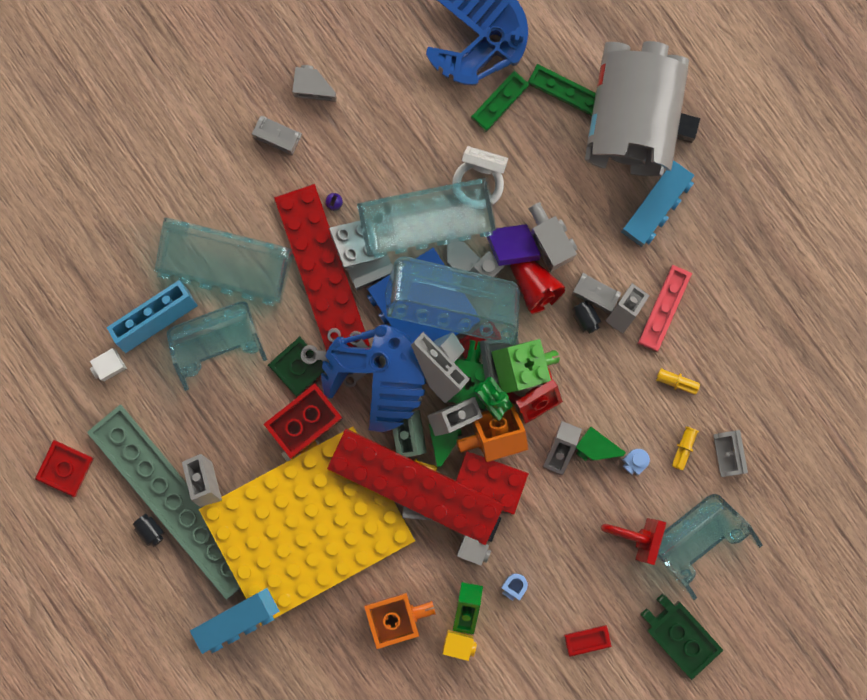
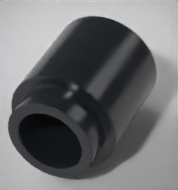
[572,301,601,334]
[133,514,165,547]

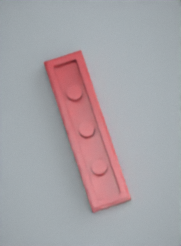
[637,265,692,352]

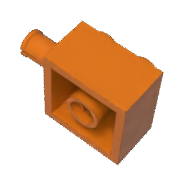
[456,403,529,462]
[364,592,436,649]

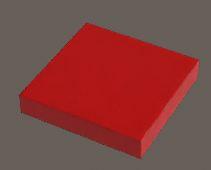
[35,440,94,497]

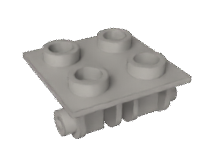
[329,219,382,271]

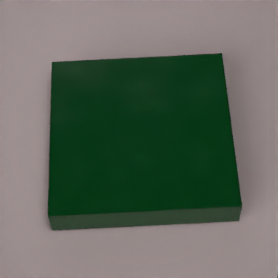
[268,336,325,397]

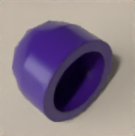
[325,193,343,211]

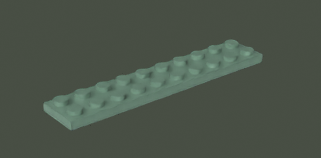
[87,404,240,600]

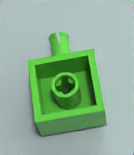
[491,339,560,393]

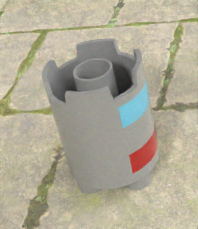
[585,41,689,176]

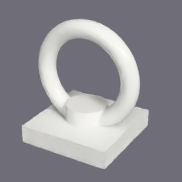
[452,146,508,209]

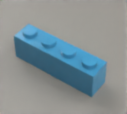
[621,160,695,247]
[106,280,198,353]
[190,588,280,654]

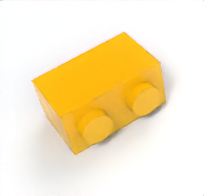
[442,629,477,661]

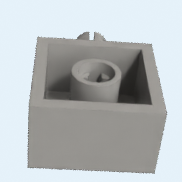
[528,202,578,272]

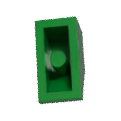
[429,424,462,467]
[575,427,626,461]
[452,582,483,634]

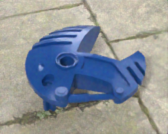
[426,0,528,86]
[321,325,426,432]

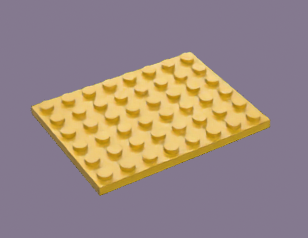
[199,426,415,626]

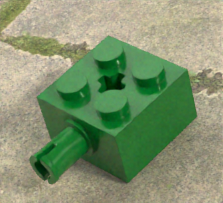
[442,340,486,410]

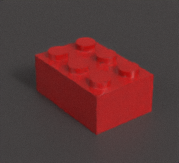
[264,384,343,459]
[456,451,529,515]

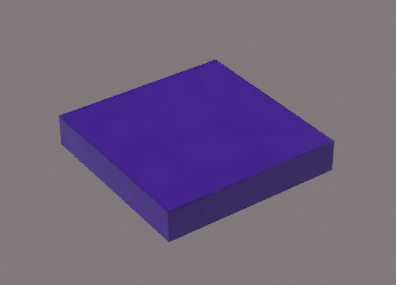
[485,224,541,266]

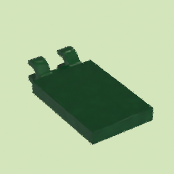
[640,593,724,680]

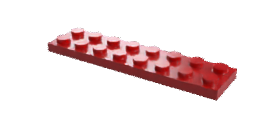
[274,184,370,351]
[327,428,505,545]

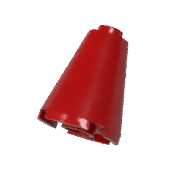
[510,261,566,314]

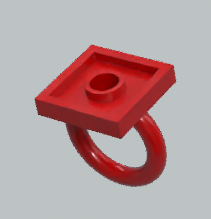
[507,368,563,424]
[600,518,667,565]

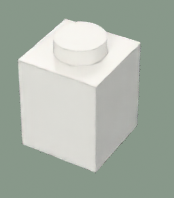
[90,348,127,381]

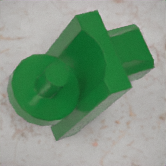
[474,377,513,421]

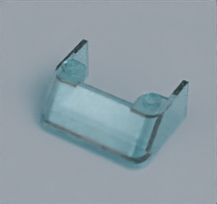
[167,301,268,391]
[657,494,763,600]

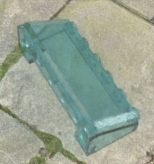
[357,177,496,258]
[154,218,293,306]
[385,256,520,346]

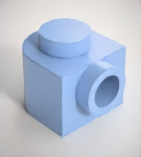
[622,449,650,475]
[501,573,528,601]

